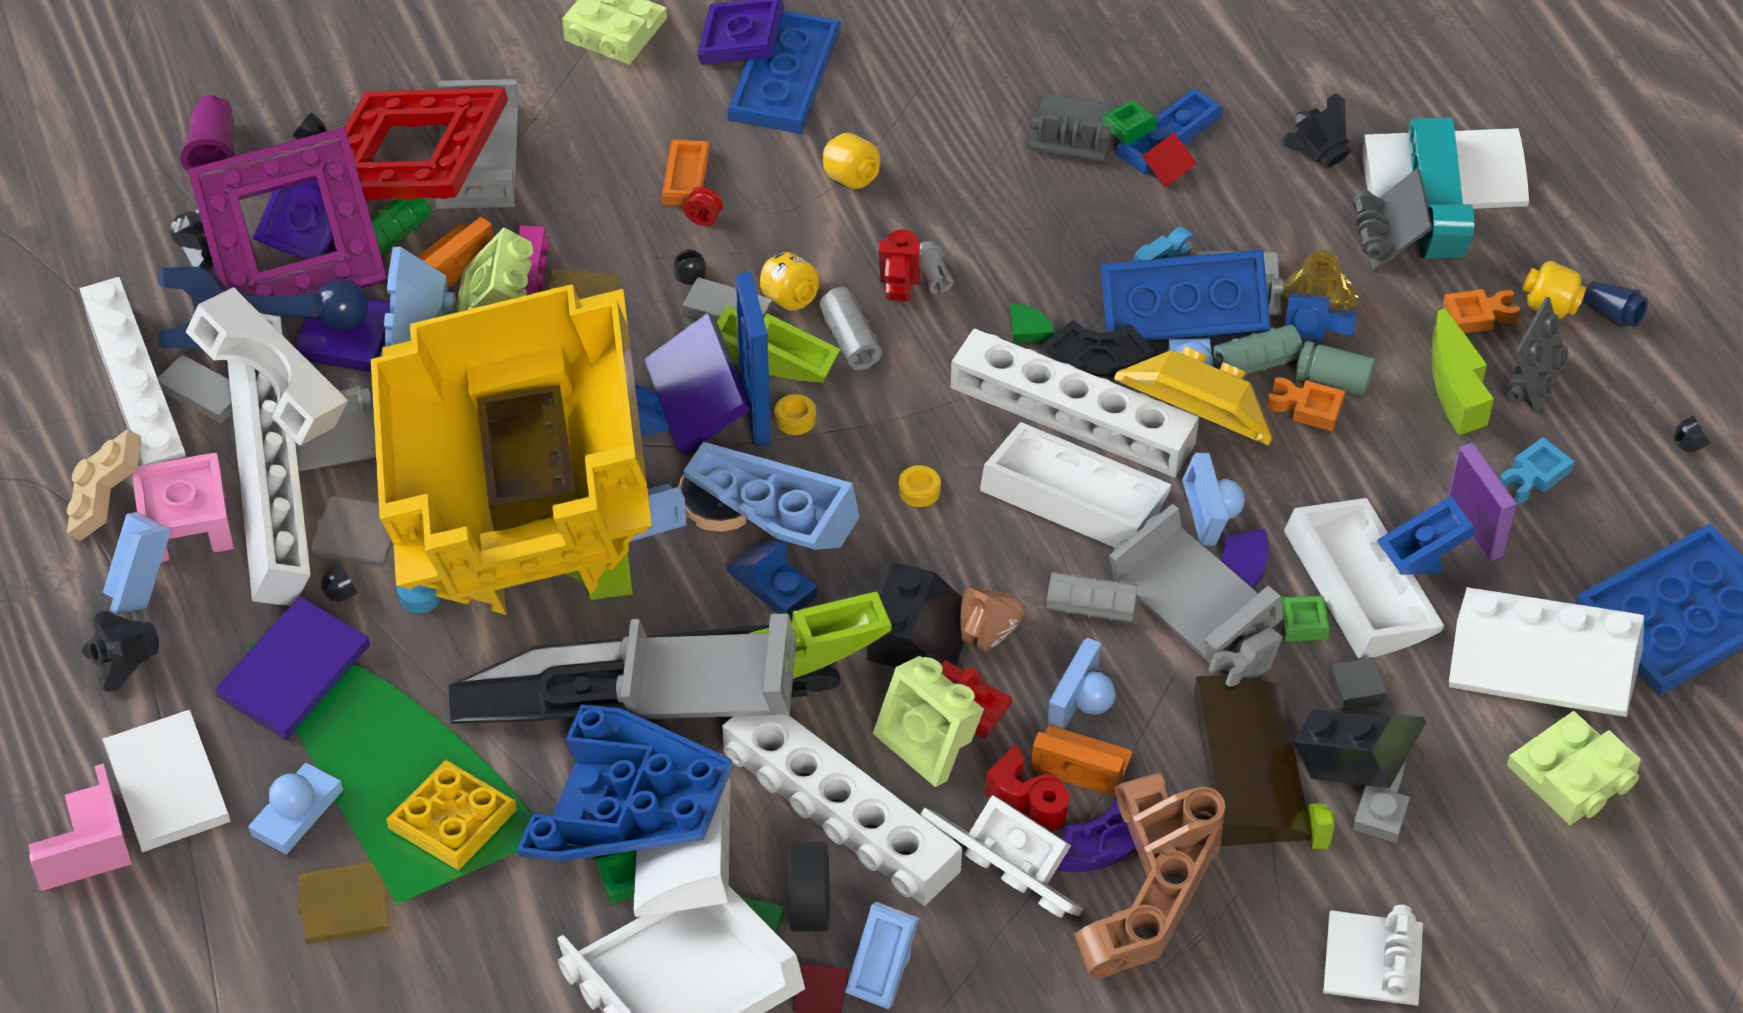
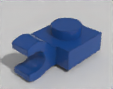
[1285,292,1357,340]

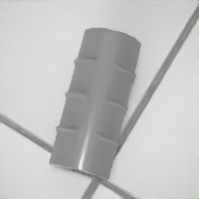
[819,287,882,370]
[1046,572,1138,623]

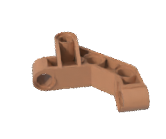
[1074,772,1225,978]

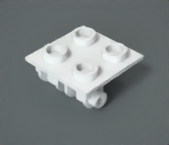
[1323,905,1423,1006]

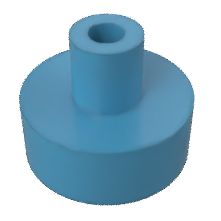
[396,585,441,614]

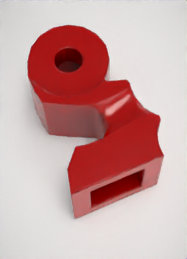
[984,744,1069,832]

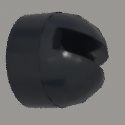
[292,112,327,140]
[674,249,706,285]
[1674,415,1710,452]
[321,563,358,602]

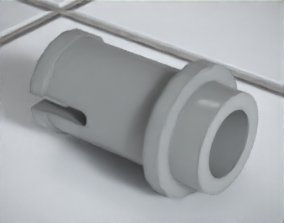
[920,241,954,294]

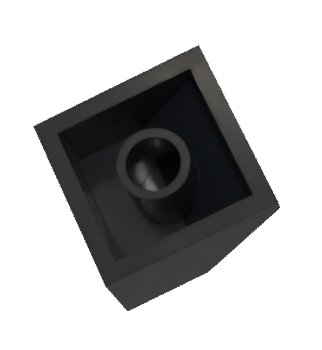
[867,562,965,667]
[1293,708,1426,789]

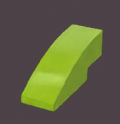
[717,305,840,383]
[1431,308,1494,436]
[750,591,892,679]

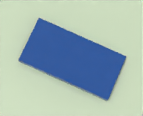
[728,10,841,134]
[1100,250,1271,343]
[735,272,771,447]

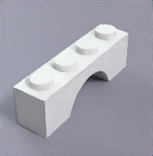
[186,287,348,446]

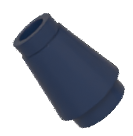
[1583,281,1648,327]

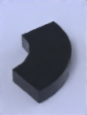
[1041,320,1157,376]

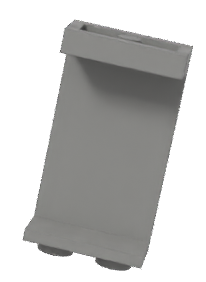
[435,79,519,209]
[1109,504,1283,672]
[616,614,797,719]

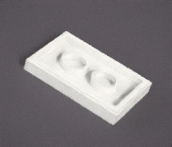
[103,710,230,852]

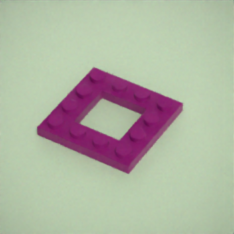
[187,127,388,296]

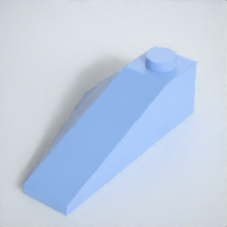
[382,247,456,356]
[683,442,860,550]

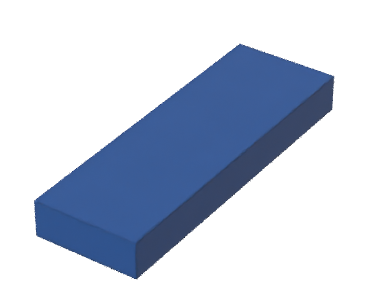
[1116,88,1223,175]

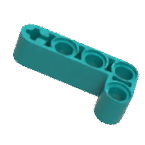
[1409,117,1474,259]

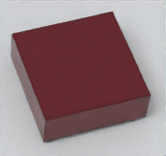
[794,963,848,1013]

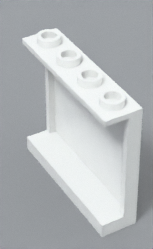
[557,886,805,1013]

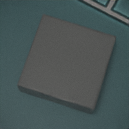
[1329,657,1386,709]

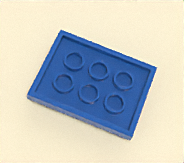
[1575,523,1743,696]

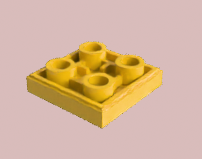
[387,760,517,871]

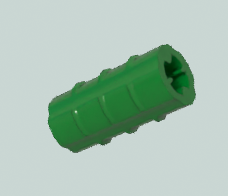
[371,198,431,256]

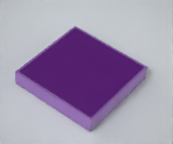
[1448,443,1517,562]

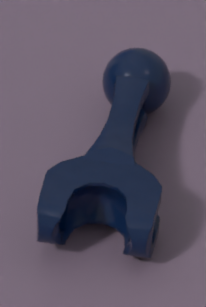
[157,266,368,349]

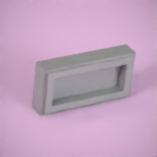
[682,277,773,321]
[157,354,233,424]

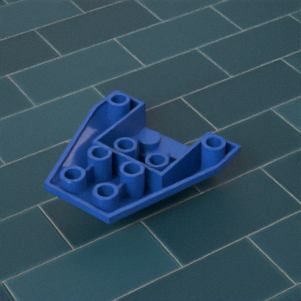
[517,704,734,861]

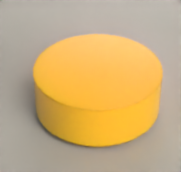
[775,394,816,435]
[898,465,941,507]

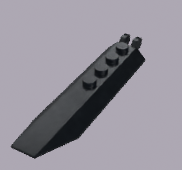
[449,624,840,724]

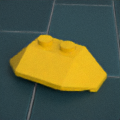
[1114,346,1273,446]

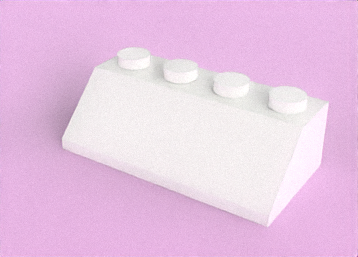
[1449,587,1644,717]

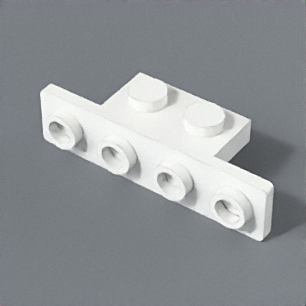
[920,795,1084,918]

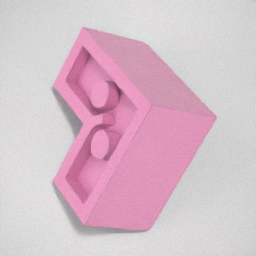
[28,763,132,891]

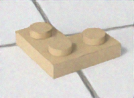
[67,429,141,541]

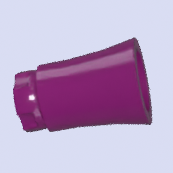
[180,95,235,172]

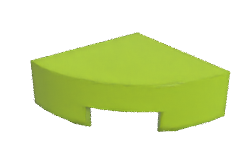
[1307,803,1335,849]

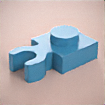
[1133,226,1193,261]
[1500,437,1575,504]

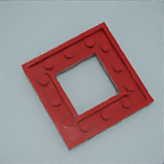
[345,87,509,201]

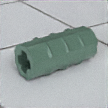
[1213,325,1303,377]

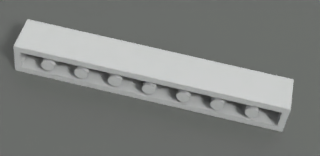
[227,313,311,606]

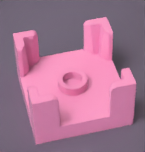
[132,452,234,562]

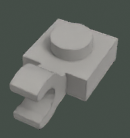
[1208,627,1283,687]
[1352,762,1410,843]

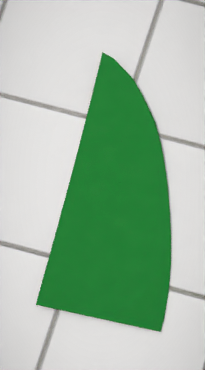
[249,643,532,905]

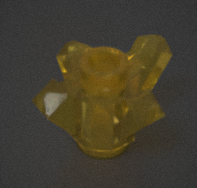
[1281,250,1359,309]

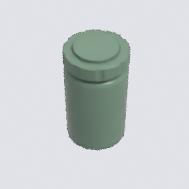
[1296,341,1375,398]

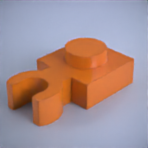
[1442,289,1521,334]
[1267,378,1346,432]

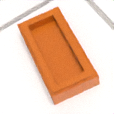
[662,139,710,206]

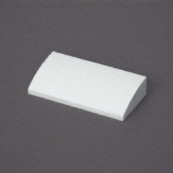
[1361,128,1529,209]
[980,422,1171,548]
[1284,498,1444,660]
[634,754,730,917]

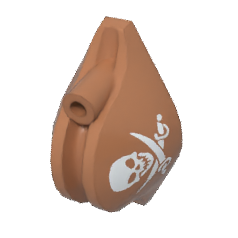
[960,586,1026,652]

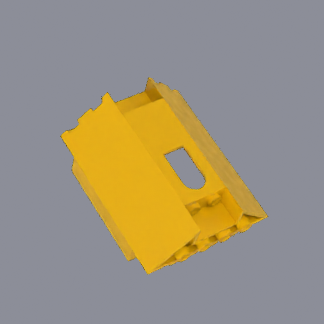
[371,284,652,615]

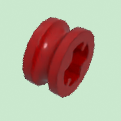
[683,187,723,226]

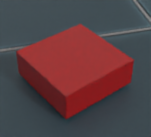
[1142,132,1197,187]

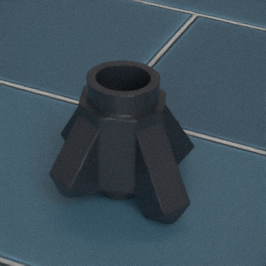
[1283,94,1351,168]
[170,209,213,270]
[82,611,159,691]

